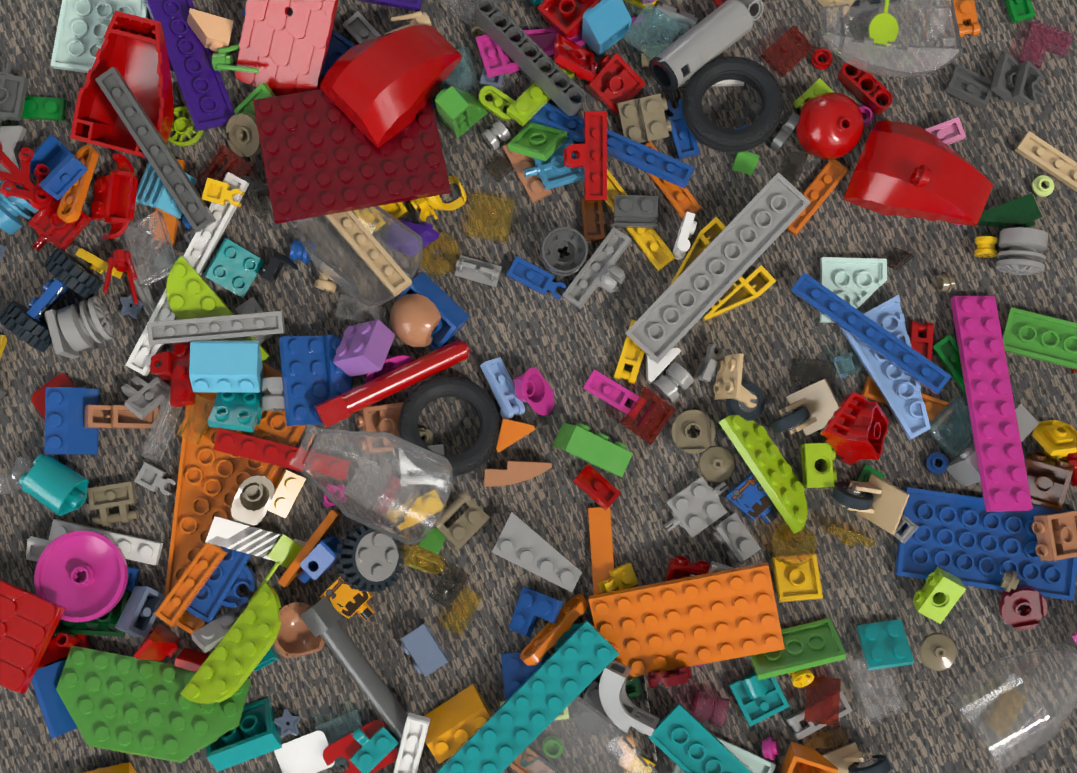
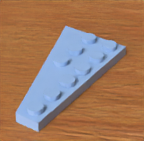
[840,295,931,440]

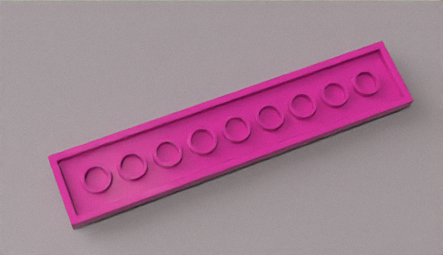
[950,296,1033,512]

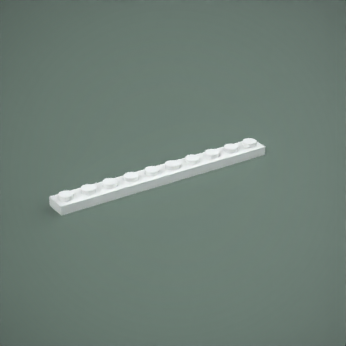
[126,172,249,376]

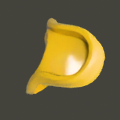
[425,175,466,211]

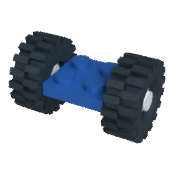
[0,248,104,352]

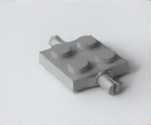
[663,476,729,538]

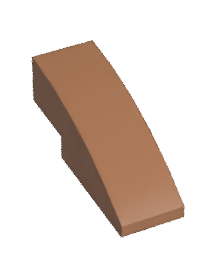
[84,405,159,429]
[484,460,552,487]

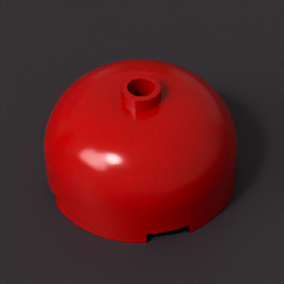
[796,92,864,159]

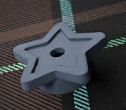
[120,292,145,319]
[273,709,301,737]

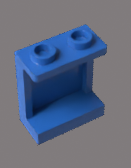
[30,135,88,200]

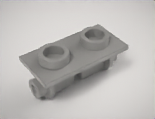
[652,3,698,34]
[454,255,502,287]

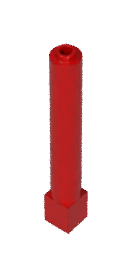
[314,339,470,428]

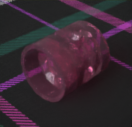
[690,690,729,728]

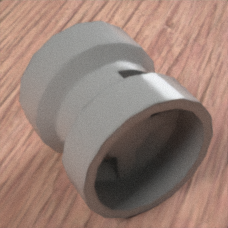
[481,120,511,150]

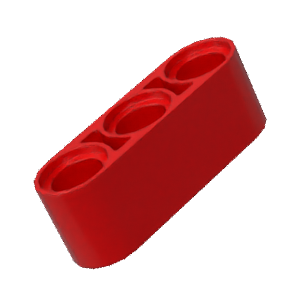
[838,59,893,114]

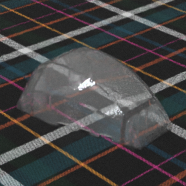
[820,0,963,78]

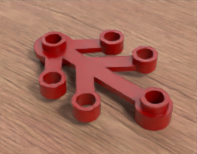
[0,142,52,209]

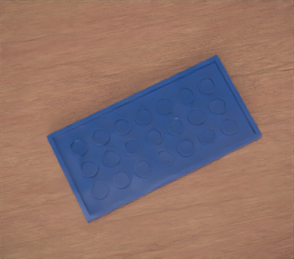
[894,487,1077,601]

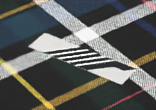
[205,516,307,561]

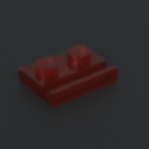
[762,25,815,78]
[804,677,841,726]

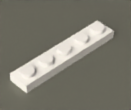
[48,519,163,566]

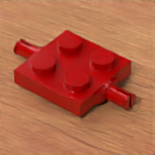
[28,196,92,252]

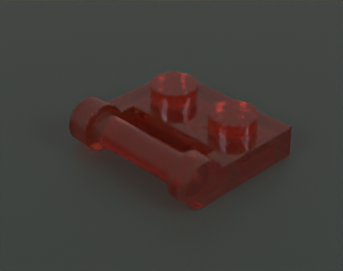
[196,144,253,185]
[619,386,675,445]

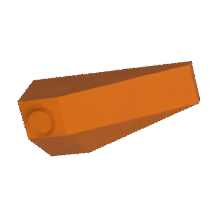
[780,741,838,773]

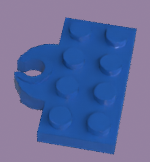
[186,547,257,623]

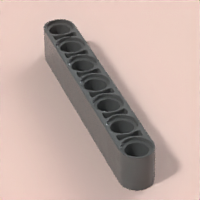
[473,0,586,116]

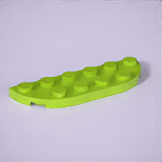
[166,256,270,362]
[719,415,808,534]
[180,583,281,704]

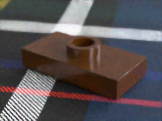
[580,198,605,241]

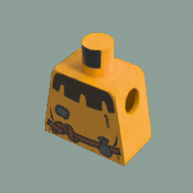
[320,577,375,621]

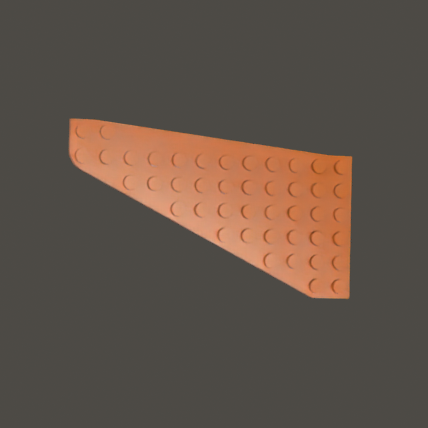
[164,362,307,634]

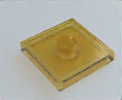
[465,193,515,243]

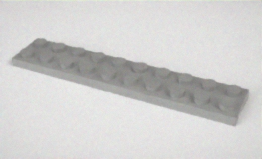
[625,172,811,364]

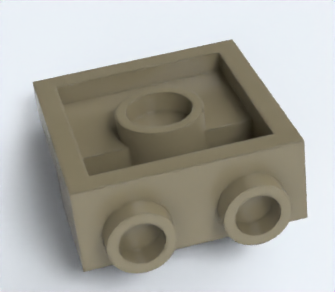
[616,93,672,143]

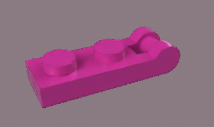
[583,369,646,420]

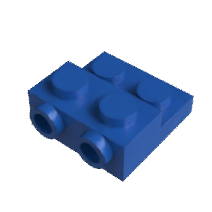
[501,652,550,700]

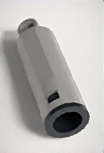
[649,0,764,92]

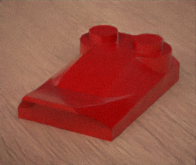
[537,0,600,38]

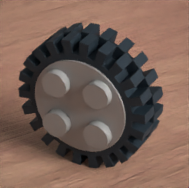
[335,521,406,592]

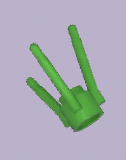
[212,43,260,73]

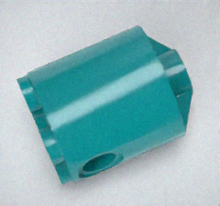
[18,454,89,516]

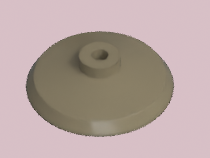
[698,446,735,483]
[919,633,957,671]

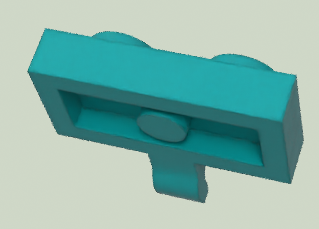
[350,725,399,773]

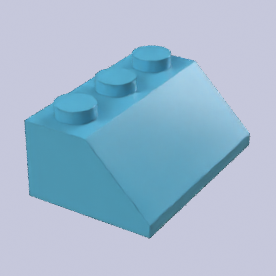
[189,340,265,393]

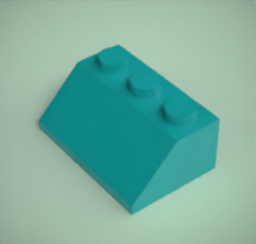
[206,697,282,772]

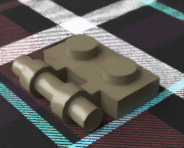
[87,481,139,526]

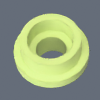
[1032,175,1054,197]

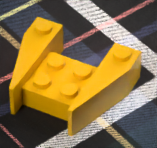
[670,217,776,322]

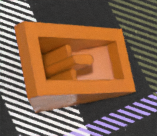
[495,418,536,453]

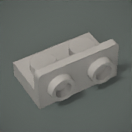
[713,512,761,565]

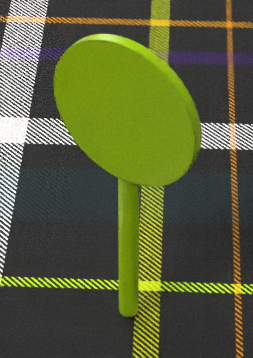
[868,0,899,47]

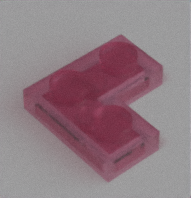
[1018,21,1074,69]

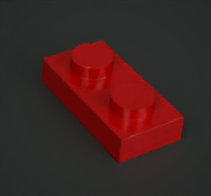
[573,464,621,511]

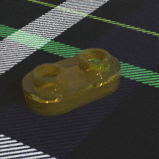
[403,546,445,574]

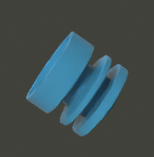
[0,180,40,235]

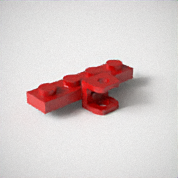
[564,111,607,200]
[150,342,195,408]

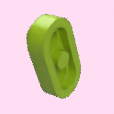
[478,85,515,121]

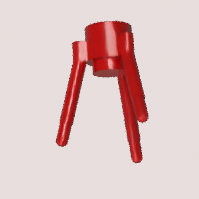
[103,249,139,305]

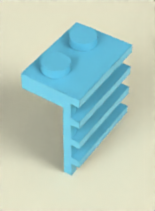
[136,162,197,219]

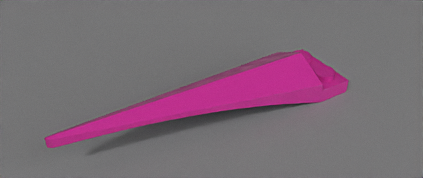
[475,16,645,78]

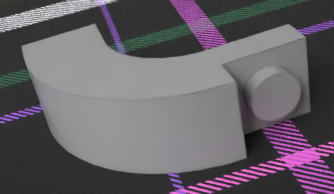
[599,660,660,736]

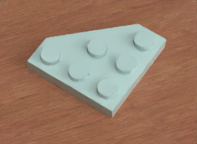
[820,257,887,323]

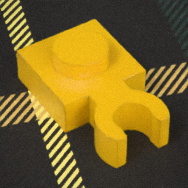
[201,178,245,207]

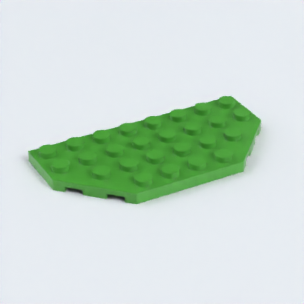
[56,646,251,763]

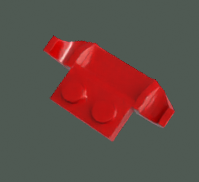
[91,153,138,239]

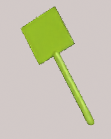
[248,534,303,604]

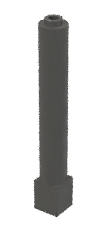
[299,596,408,743]

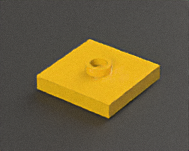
[771,554,823,603]

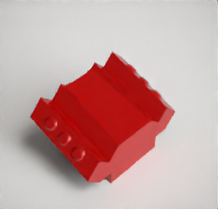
[820,392,889,465]

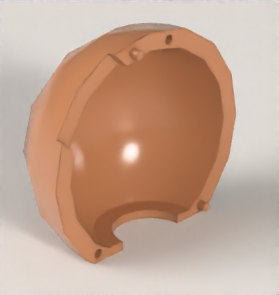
[390,293,441,348]
[273,602,325,658]

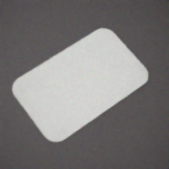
[274,731,335,773]

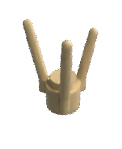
[384,11,432,35]

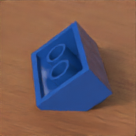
[398,272,471,350]
[44,387,99,455]
[31,659,77,739]

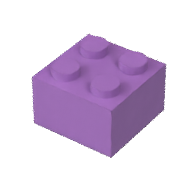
[333,319,395,377]

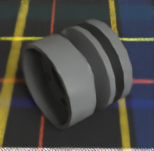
[540,227,588,277]

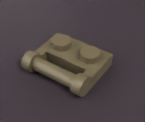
[431,490,490,550]

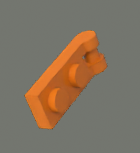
[950,0,980,38]

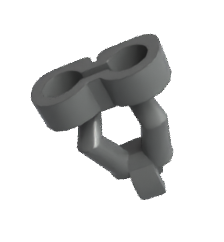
[749,102,800,152]

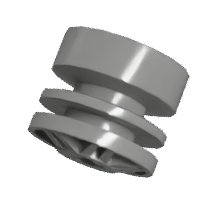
[996,227,1049,275]
[57,296,115,352]

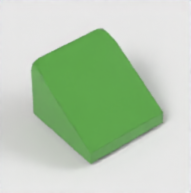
[732,151,760,175]
[418,525,446,554]

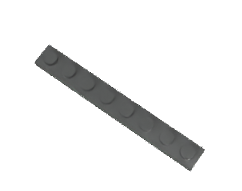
[95,67,216,233]

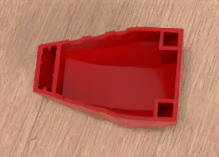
[70,11,174,158]
[320,25,462,149]
[843,121,993,226]

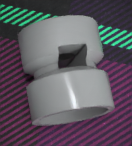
[653,361,694,403]
[261,377,285,411]

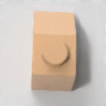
[187,8,233,53]

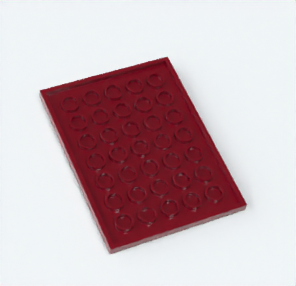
[253,89,451,224]

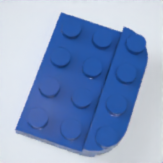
[279,334,352,426]

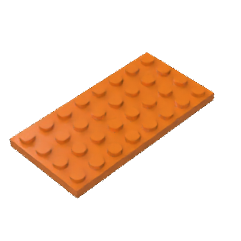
[588,562,785,677]

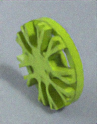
[168,106,203,147]

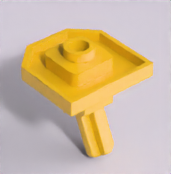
[1032,420,1077,460]

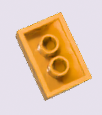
[424,684,493,764]

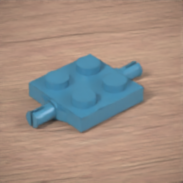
[523,139,584,190]

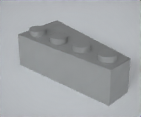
[947,404,1039,487]
[492,512,582,592]

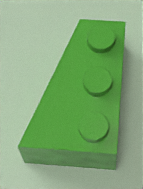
[435,86,488,139]
[552,422,633,477]

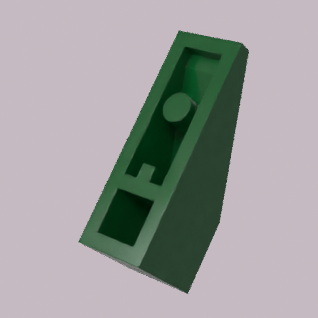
[977,193,1042,228]

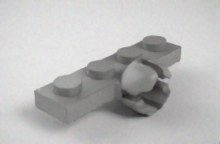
[562,227,632,309]

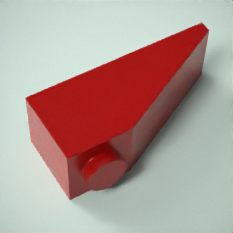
[134,621,180,661]

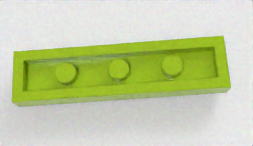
[507,62,575,127]

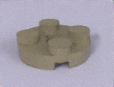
[226,113,262,157]
[671,410,716,454]

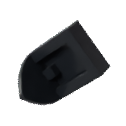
[262,252,298,284]

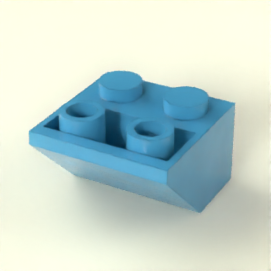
[582,0,632,56]

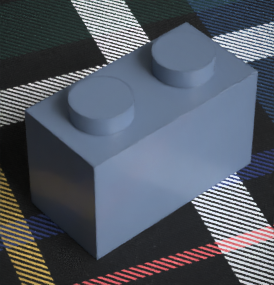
[115,586,166,638]
[401,622,449,677]

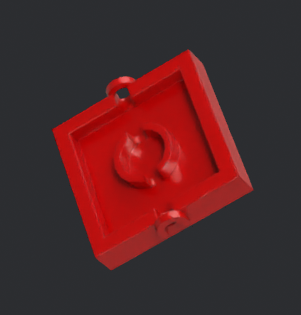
[554,33,598,82]

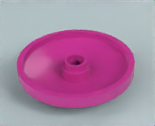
[34,531,128,622]

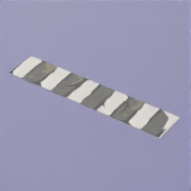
[641,673,657,762]

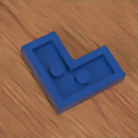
[508,586,563,637]

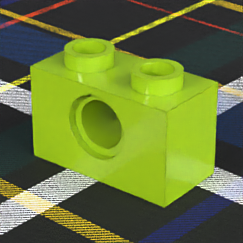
[801,443,837,488]
[912,567,966,624]

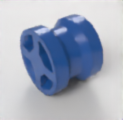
[290,239,314,264]

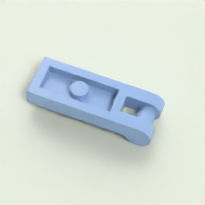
[480,357,525,419]

